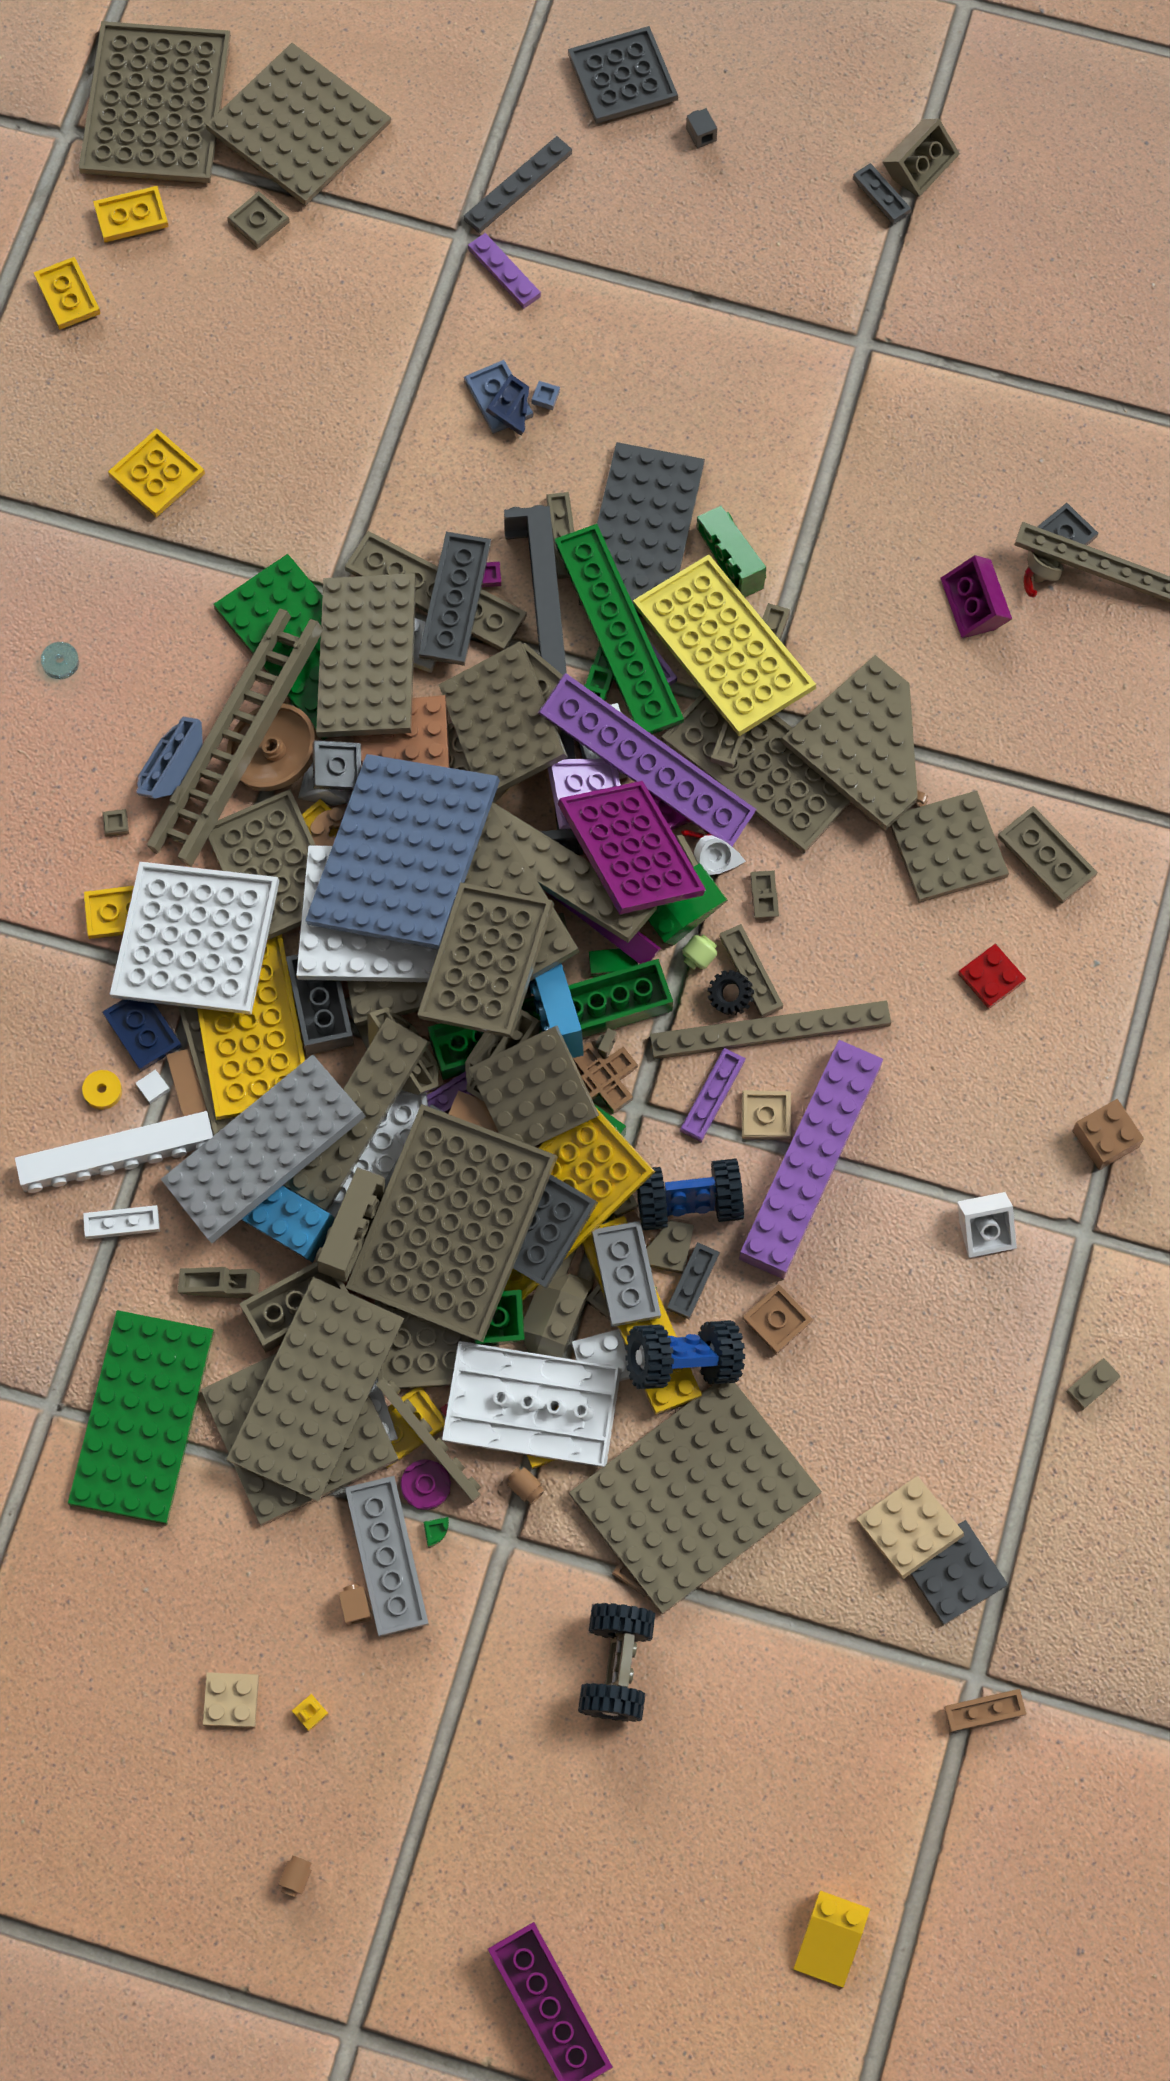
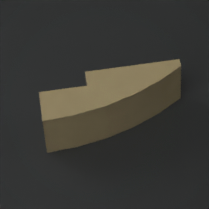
[178,1267,260,1298]

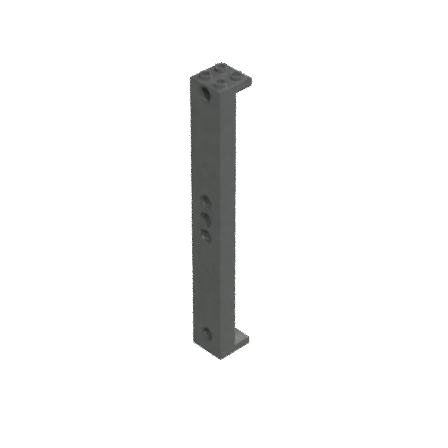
[504,505,583,855]

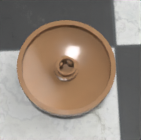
[227,704,318,791]

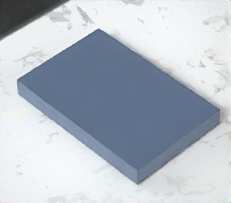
[464,360,533,434]

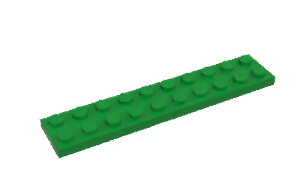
[555,524,684,734]

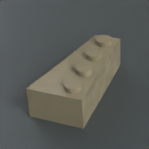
[315,1167,385,1282]

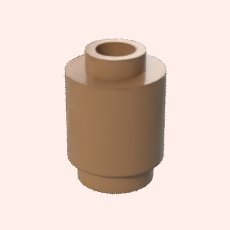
[507,1467,545,1505]
[278,1855,312,1898]

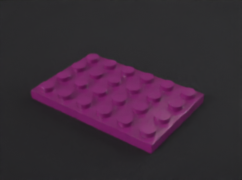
[558,781,706,915]

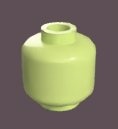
[682,934,717,970]

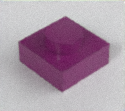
[482,562,501,588]

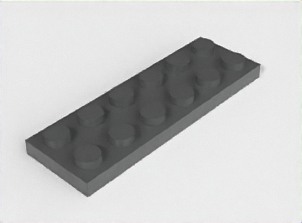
[419,531,491,666]

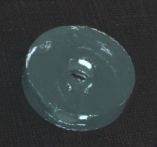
[41,642,79,679]

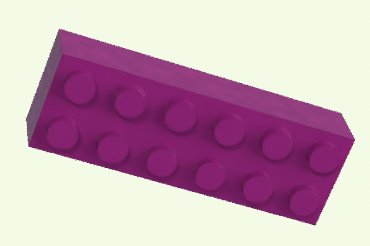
[488,1922,613,2081]

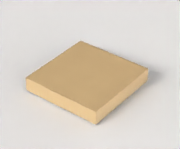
[742,1090,791,1140]

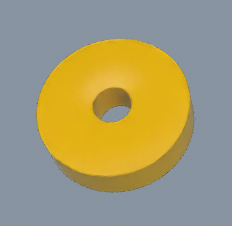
[82,1070,122,1110]

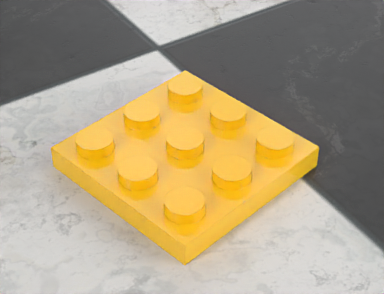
[108,428,205,518]

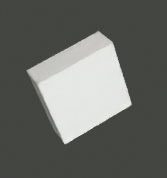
[136,1069,170,1104]

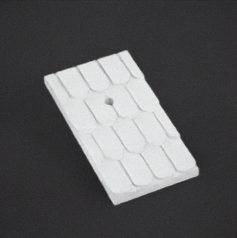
[442,1341,621,1467]

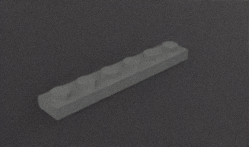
[464,136,572,234]

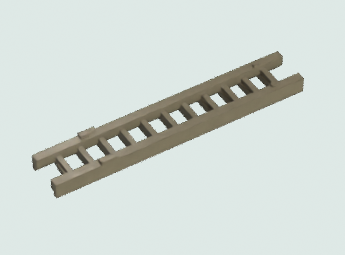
[147,609,323,867]

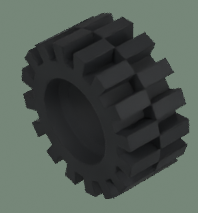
[707,970,754,1016]

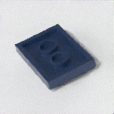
[102,999,182,1072]

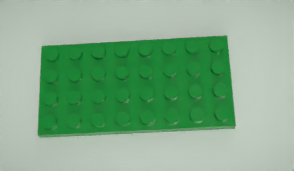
[213,554,328,741]
[68,1310,214,1525]

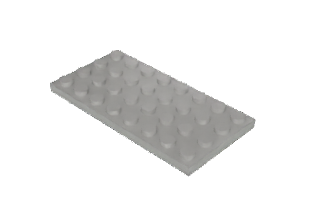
[161,1055,366,1243]

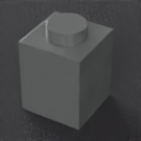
[686,108,718,149]

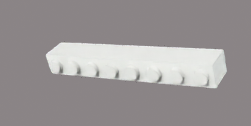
[15,1111,213,1193]

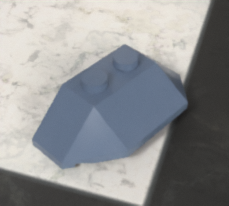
[136,716,203,799]

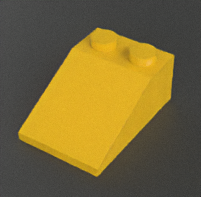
[793,1890,870,1988]

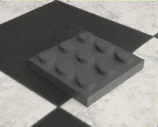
[910,1520,1008,1626]

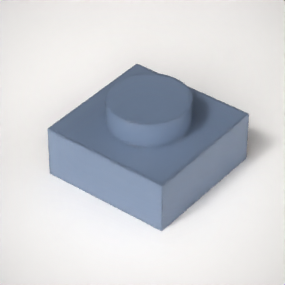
[532,381,560,410]

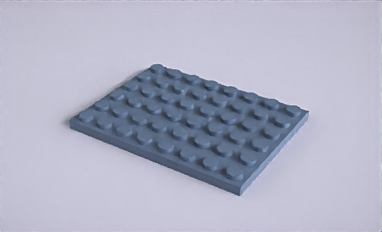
[305,754,500,949]

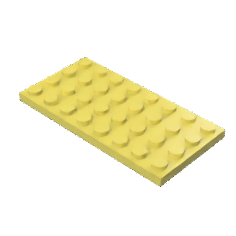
[633,554,816,736]

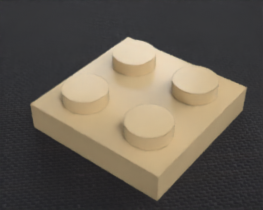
[203,1672,259,1728]

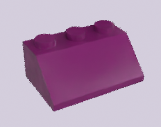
[940,555,1012,638]

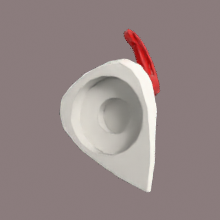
[681,830,746,875]

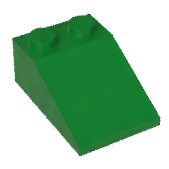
[648,863,728,945]

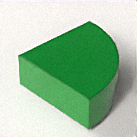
[423,1517,449,1548]

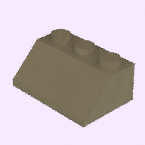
[882,119,960,197]

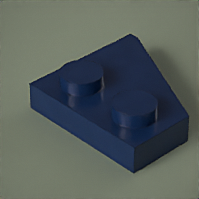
[486,374,529,436]

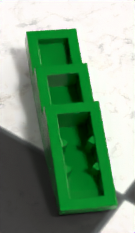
[584,645,614,701]

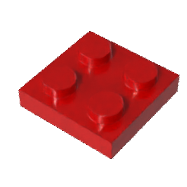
[958,943,1026,1009]

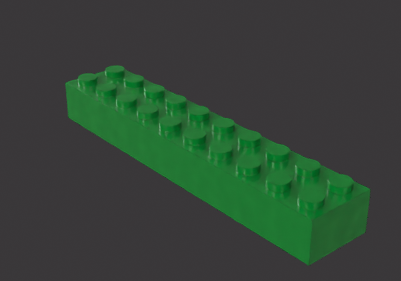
[428,959,673,1080]

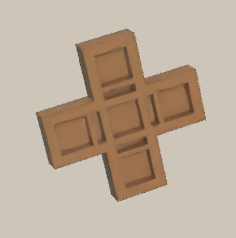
[573,1042,638,1113]

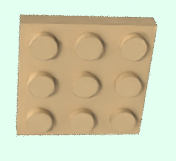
[857,1476,964,1579]

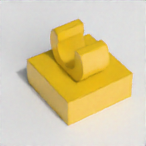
[292,1694,329,1731]

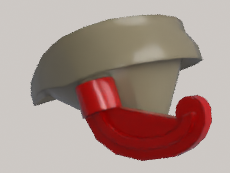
[1023,551,1064,598]

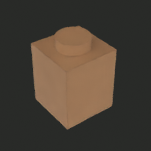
[339,1584,372,1626]

